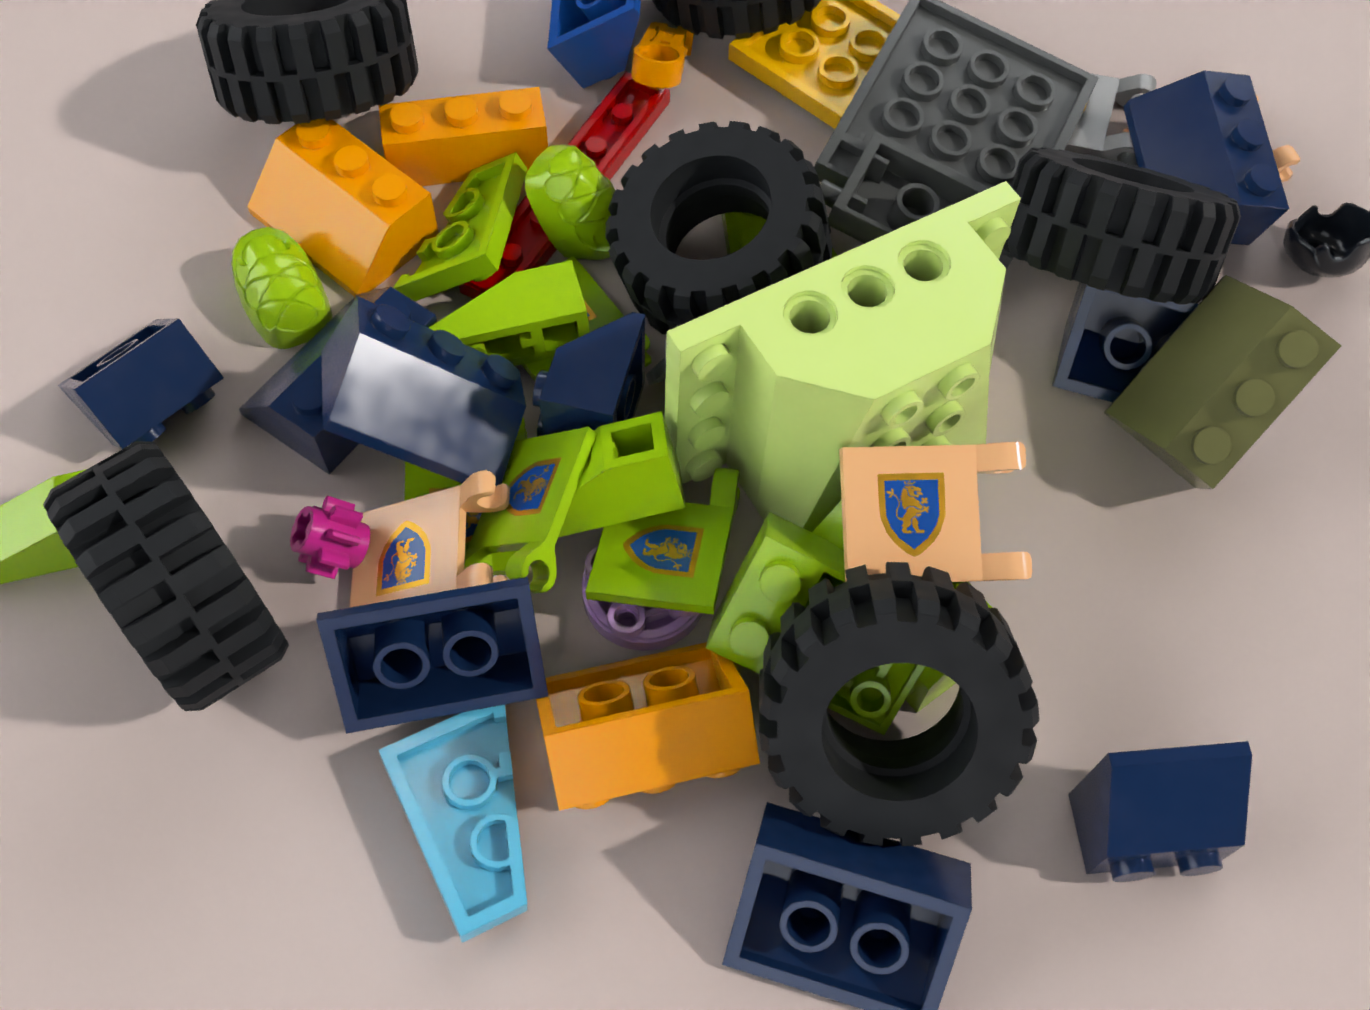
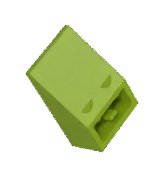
[706,512,925,735]

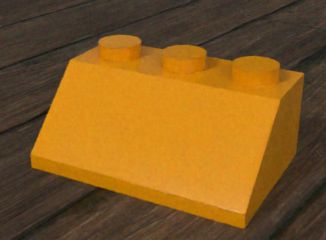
[378,87,548,186]
[247,119,439,297]
[536,642,760,811]

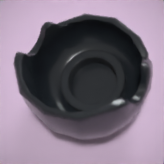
[1283,203,1370,277]

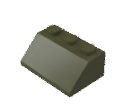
[1104,275,1341,489]

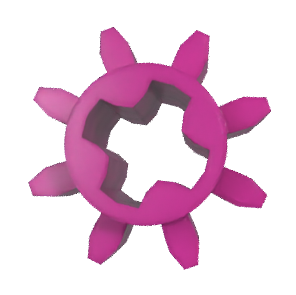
[290,496,370,579]

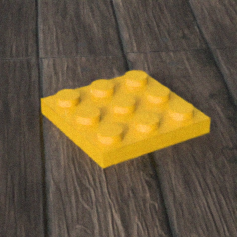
[728,0,900,129]

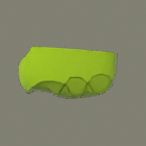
[525,144,616,260]
[231,227,333,349]

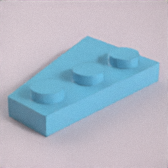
[379,705,528,943]

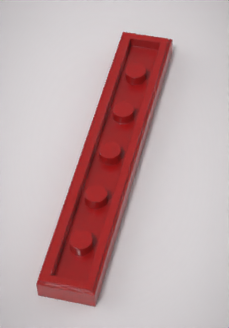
[459,71,670,299]

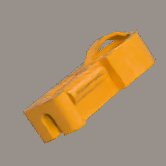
[631,22,694,90]

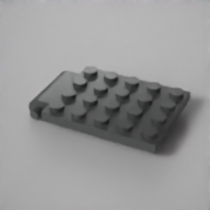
[814,0,1099,269]

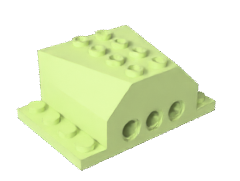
[665,181,1021,532]

